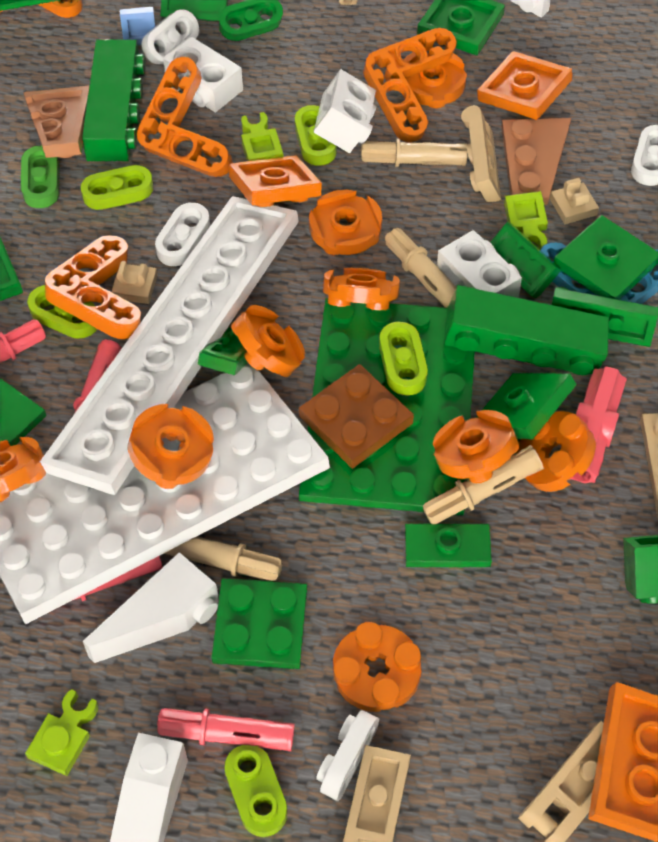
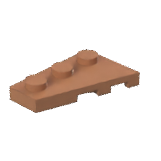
[23,85,90,158]
[501,118,571,205]

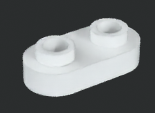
[142,10,199,64]
[631,125,658,186]
[155,203,210,266]
[317,710,379,801]

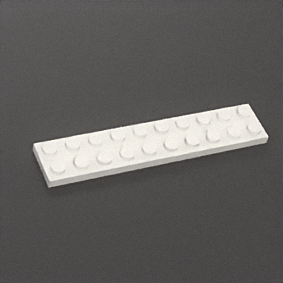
[40,196,299,495]

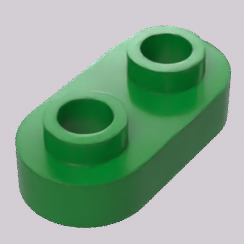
[219,0,283,41]

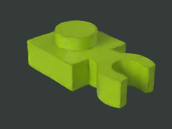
[241,112,284,161]
[504,191,548,250]
[25,689,98,776]

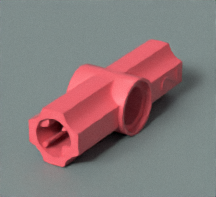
[570,366,627,483]

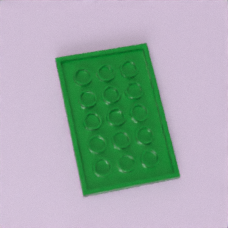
[299,298,475,516]

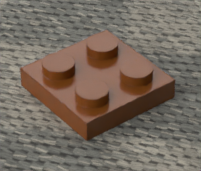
[299,364,414,469]

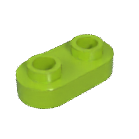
[295,105,337,166]
[81,165,153,210]
[27,285,97,339]
[379,322,428,395]
[224,745,287,837]

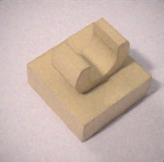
[550,178,599,225]
[111,261,158,304]

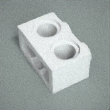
[163,37,243,113]
[314,69,376,153]
[437,230,522,298]

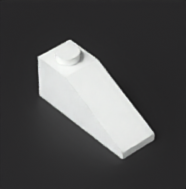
[83,552,219,663]
[110,733,188,842]

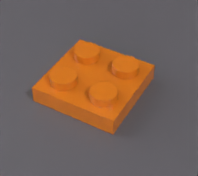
[477,51,572,120]
[229,155,322,207]

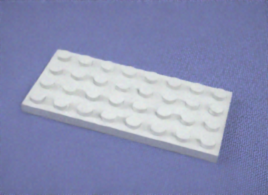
[0,363,330,624]

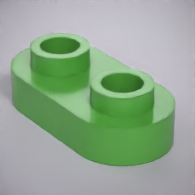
[21,146,59,209]

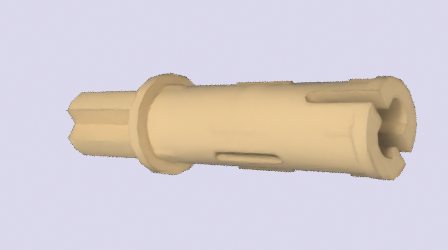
[361,138,467,167]
[385,228,456,308]
[423,445,544,524]
[163,536,282,582]

